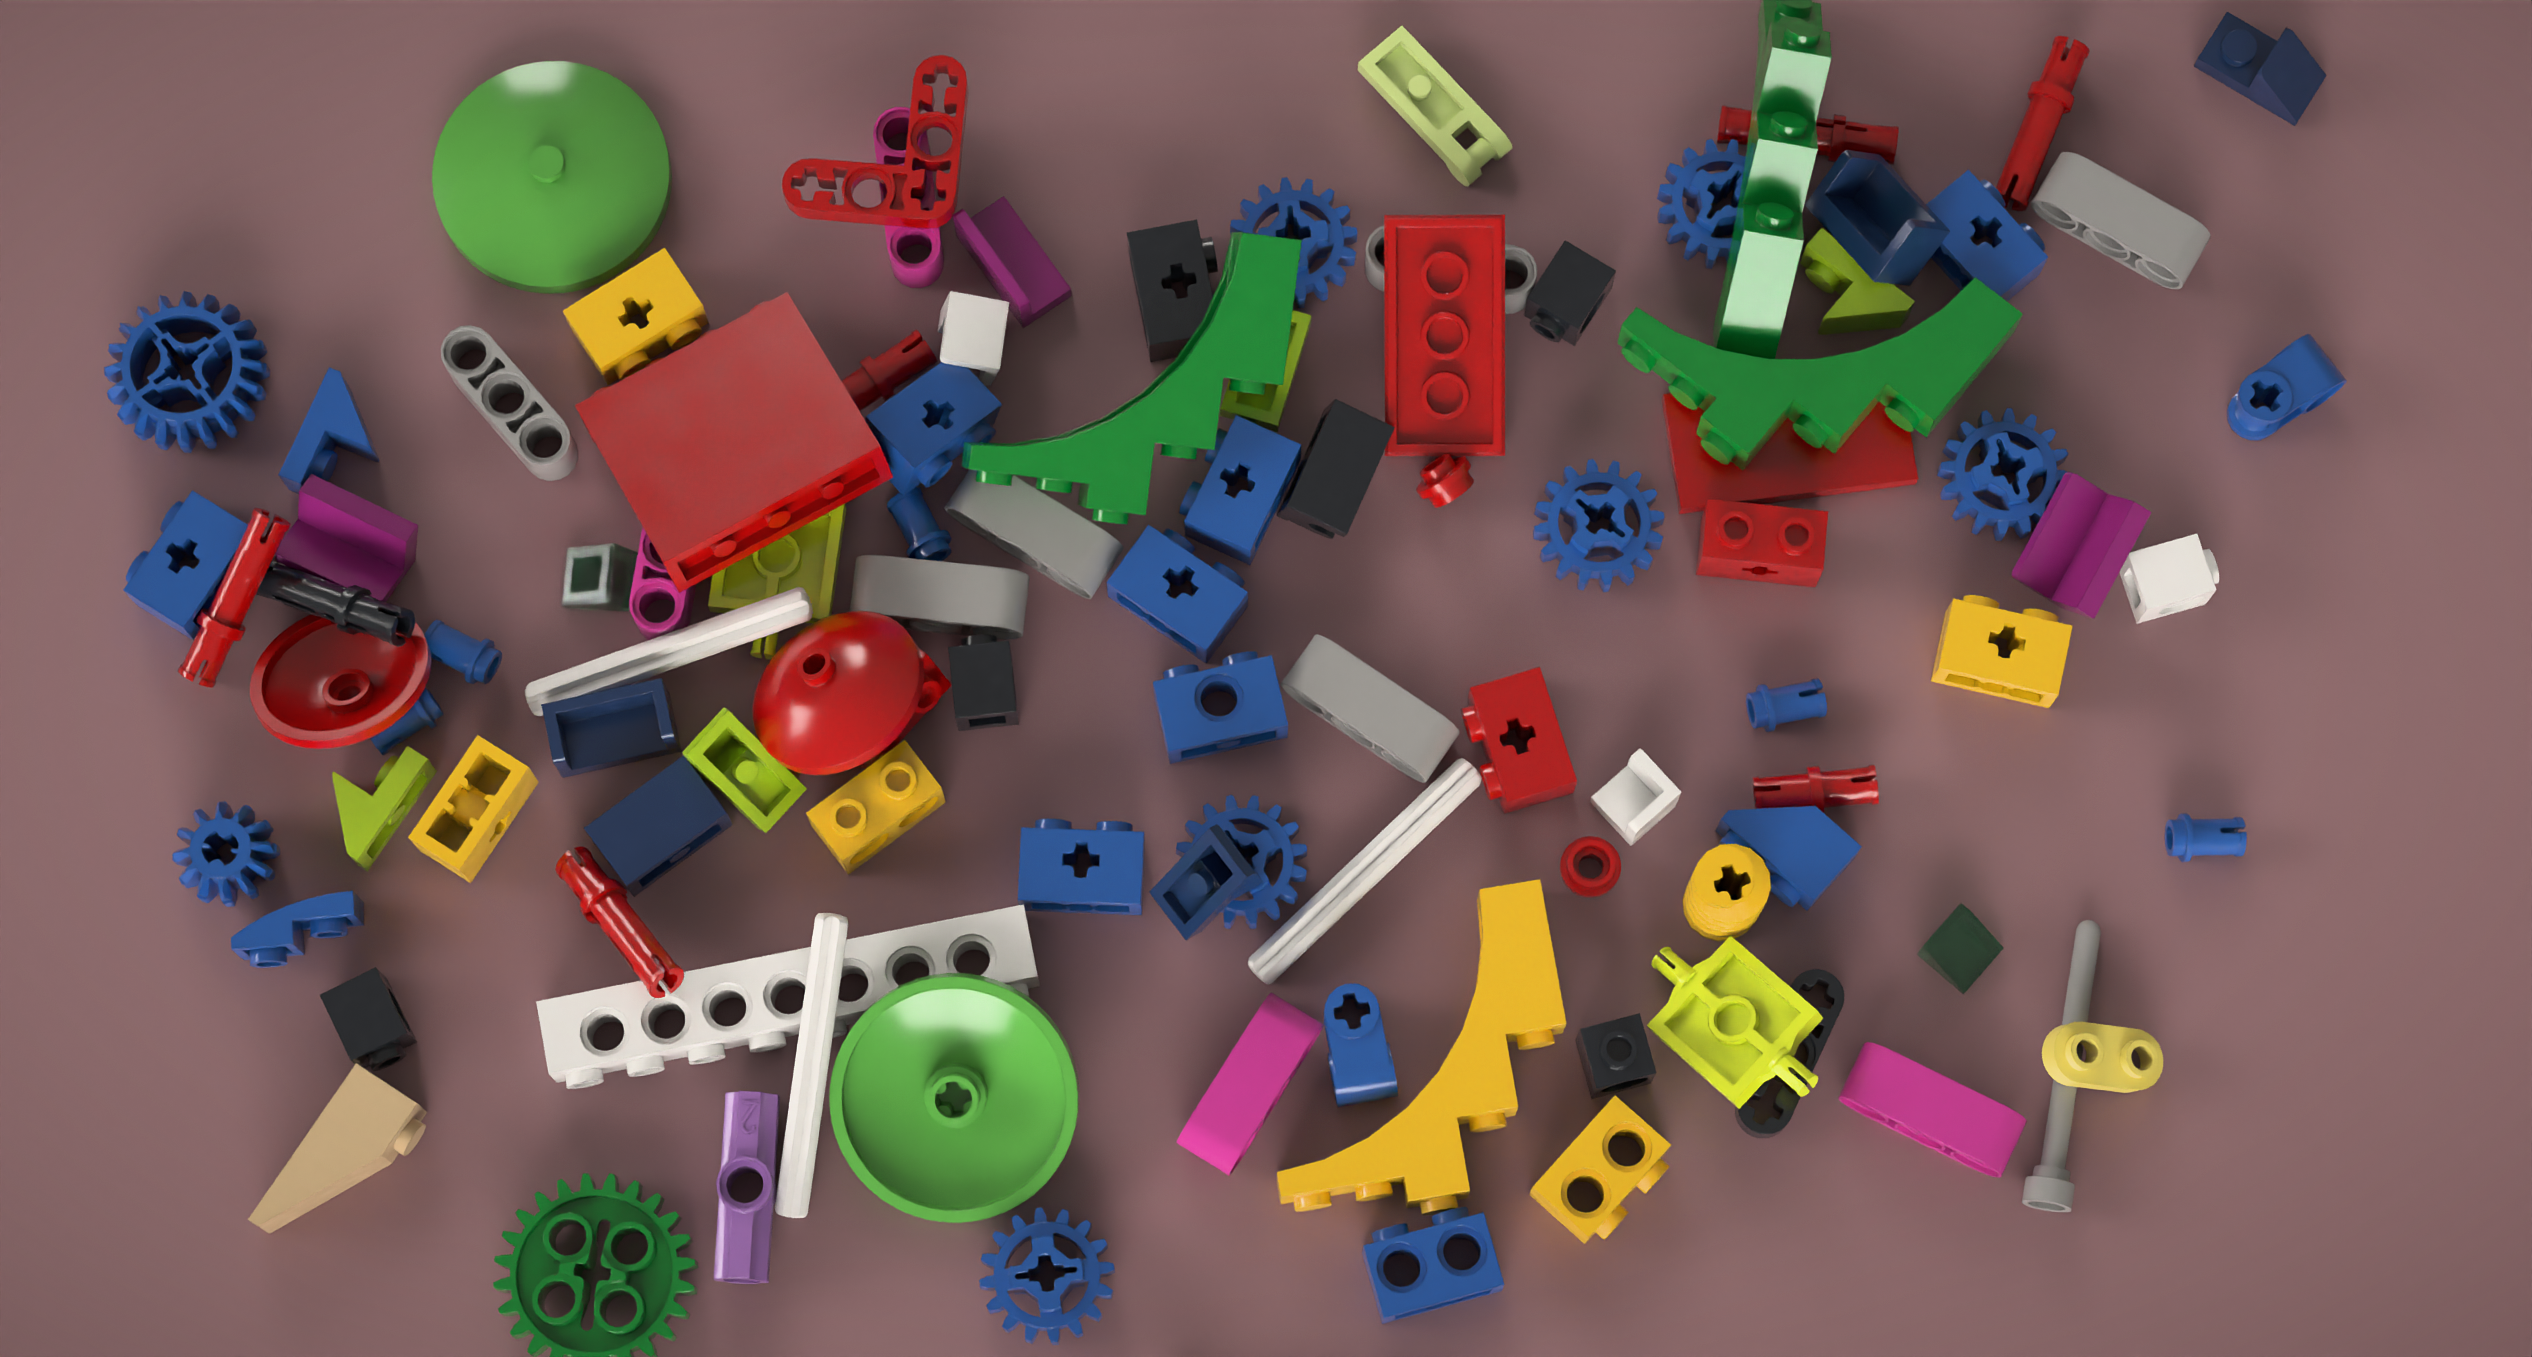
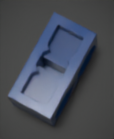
[1362,1207,1505,1324]

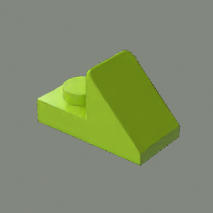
[1800,228,1915,335]
[682,707,807,833]
[332,746,437,872]

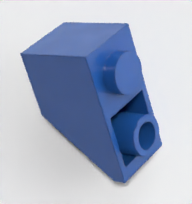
[1715,806,1862,911]

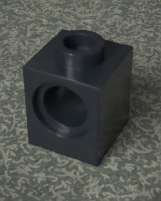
[1524,240,1616,346]
[948,634,1019,731]
[320,967,417,1071]
[1575,1013,1657,1099]

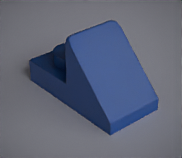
[278,367,380,494]

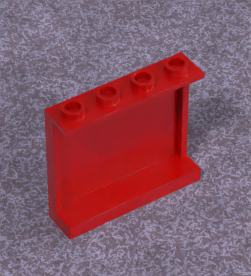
[575,292,893,593]

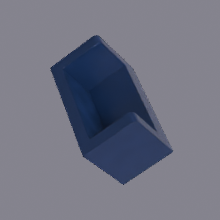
[1805,150,1950,286]
[541,678,682,778]
[584,755,733,897]

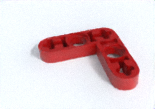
[782,55,969,229]

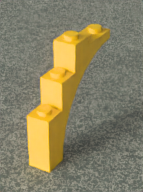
[1277,879,1567,1216]

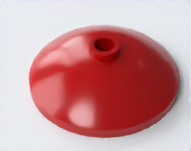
[753,611,924,775]
[250,614,432,749]

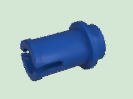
[887,487,952,561]
[424,619,502,684]
[1746,678,1827,733]
[370,687,444,756]
[2165,813,2247,862]

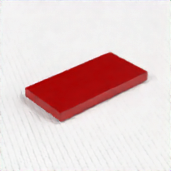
[1384,214,1505,456]
[1662,393,1918,514]

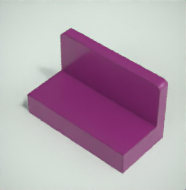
[952,196,1072,328]
[2012,472,2152,619]
[275,474,418,602]

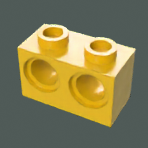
[806,740,946,875]
[1529,1095,1671,1244]

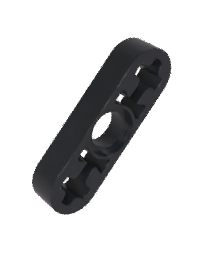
[1735,969,1844,1138]

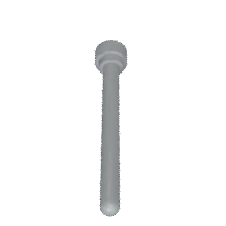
[2022,920,2101,1212]

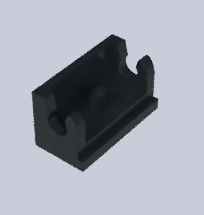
[1277,399,1395,539]

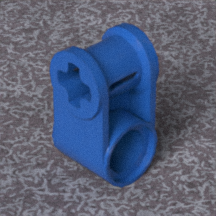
[2227,334,2347,440]
[1324,983,1398,1107]

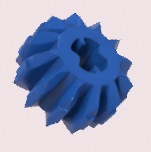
[172,801,280,907]

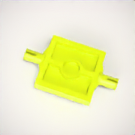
[708,504,846,659]
[1647,935,1823,1109]

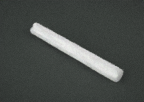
[525,587,813,716]
[1248,758,1482,985]
[775,913,848,1218]

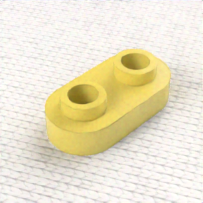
[2042,1022,2163,1093]

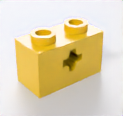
[563,248,709,385]
[1931,595,2073,708]
[408,735,539,883]

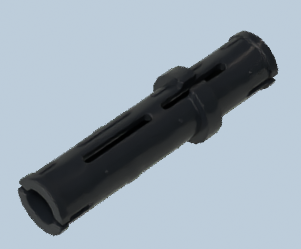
[256,561,415,647]

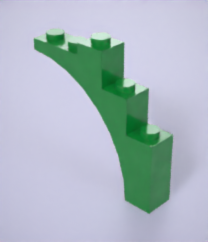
[1713,0,1832,359]
[961,232,1302,524]
[1617,277,2023,470]

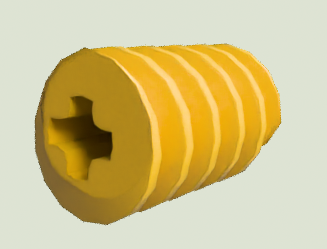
[1682,844,1771,942]

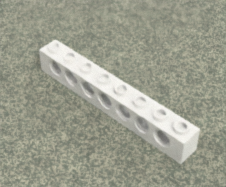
[536,904,1040,1089]

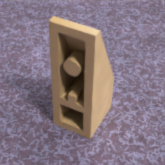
[248,1063,427,1234]

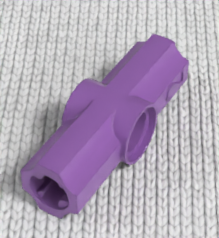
[714,1091,780,1284]

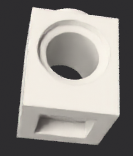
[2119,534,2219,624]

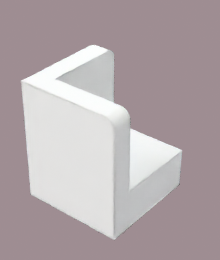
[938,291,1009,386]
[1590,748,1681,846]

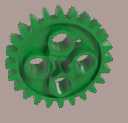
[493,1173,699,1357]

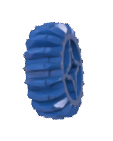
[104,291,270,453]

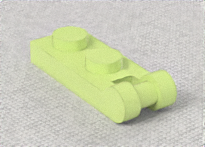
[1358,26,1512,187]

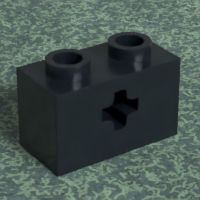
[1127,219,1218,362]

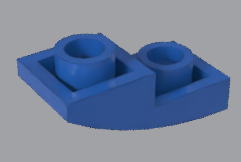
[231,891,365,968]

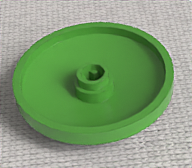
[432,61,672,294]
[829,973,1080,1223]

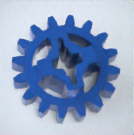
[1657,139,1746,269]
[1230,177,1358,309]
[1937,408,2069,541]
[1533,459,1665,592]
[1176,795,1307,929]
[979,1207,1115,1345]

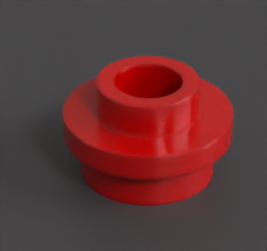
[1416,454,1474,508]
[1560,836,1621,898]

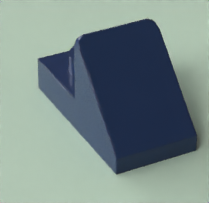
[2194,12,2327,126]
[1149,824,1263,940]

